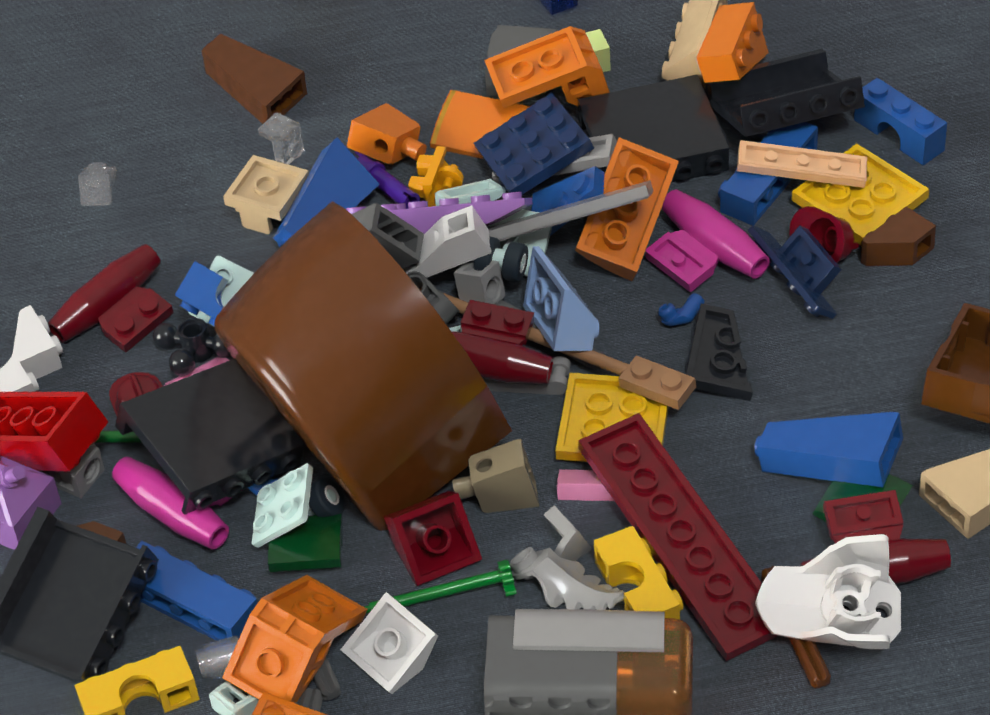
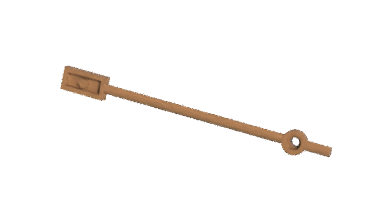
[419,287,696,410]

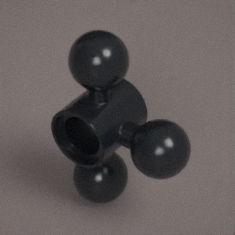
[153,318,231,376]

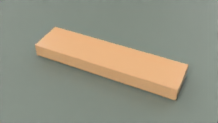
[737,140,867,188]

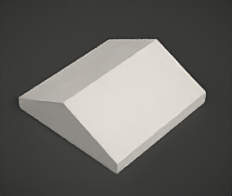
[340,592,438,694]

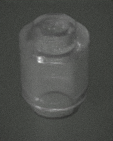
[195,635,238,680]

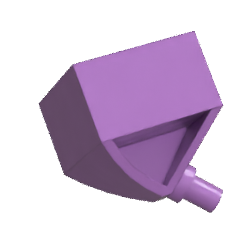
[0,456,62,550]

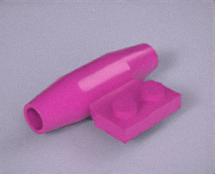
[645,189,770,293]
[112,457,242,549]

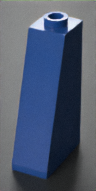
[273,137,380,248]
[755,412,904,487]

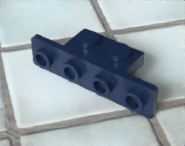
[748,225,842,319]

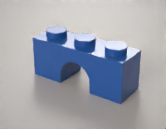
[854,78,947,166]
[175,261,229,326]

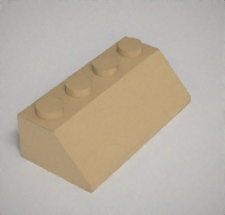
[662,0,728,90]

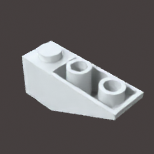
[403,205,491,278]

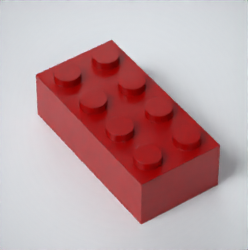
[0,392,108,472]

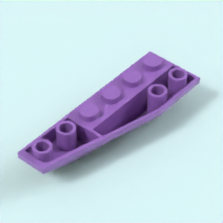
[346,192,533,234]

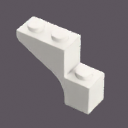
[0,305,63,392]

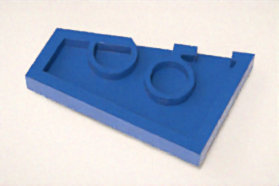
[531,166,605,236]

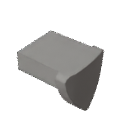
[544,505,592,561]

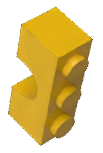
[594,526,684,632]
[74,646,200,715]

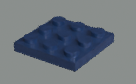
[473,93,594,194]

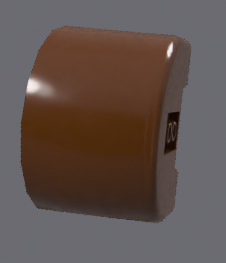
[214,201,512,531]

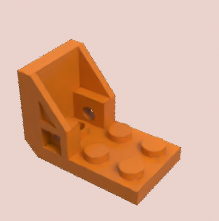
[484,26,610,108]
[222,575,368,703]

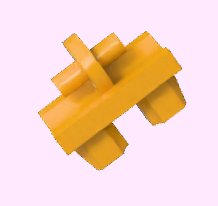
[408,146,464,207]

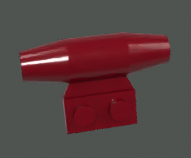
[48,244,173,353]
[452,300,554,384]
[800,490,951,584]

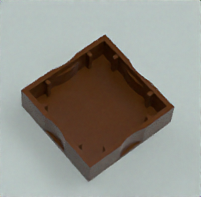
[921,303,990,423]

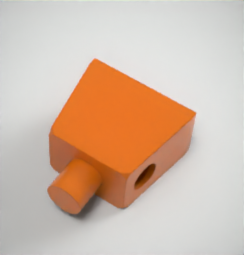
[347,103,427,164]

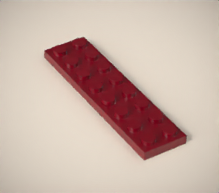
[578,413,778,661]

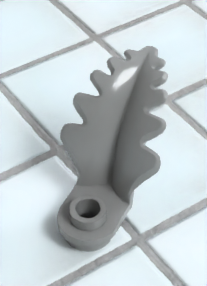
[510,547,624,610]

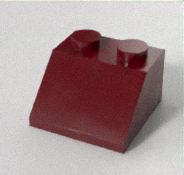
[384,491,483,586]

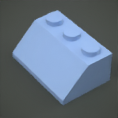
[523,246,599,351]

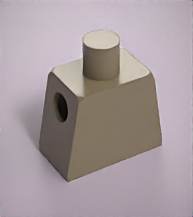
[452,439,539,513]

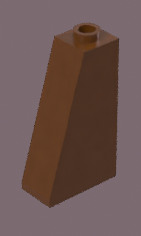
[201,33,308,128]

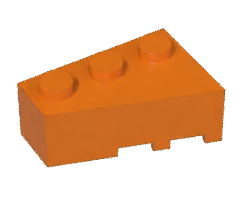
[696,2,769,83]

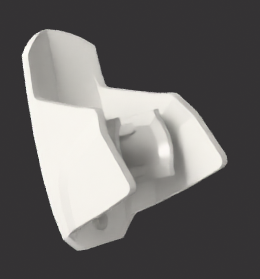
[755,534,901,649]

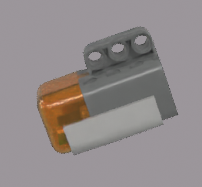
[484,609,693,715]

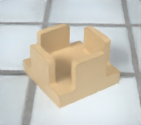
[223,155,309,234]

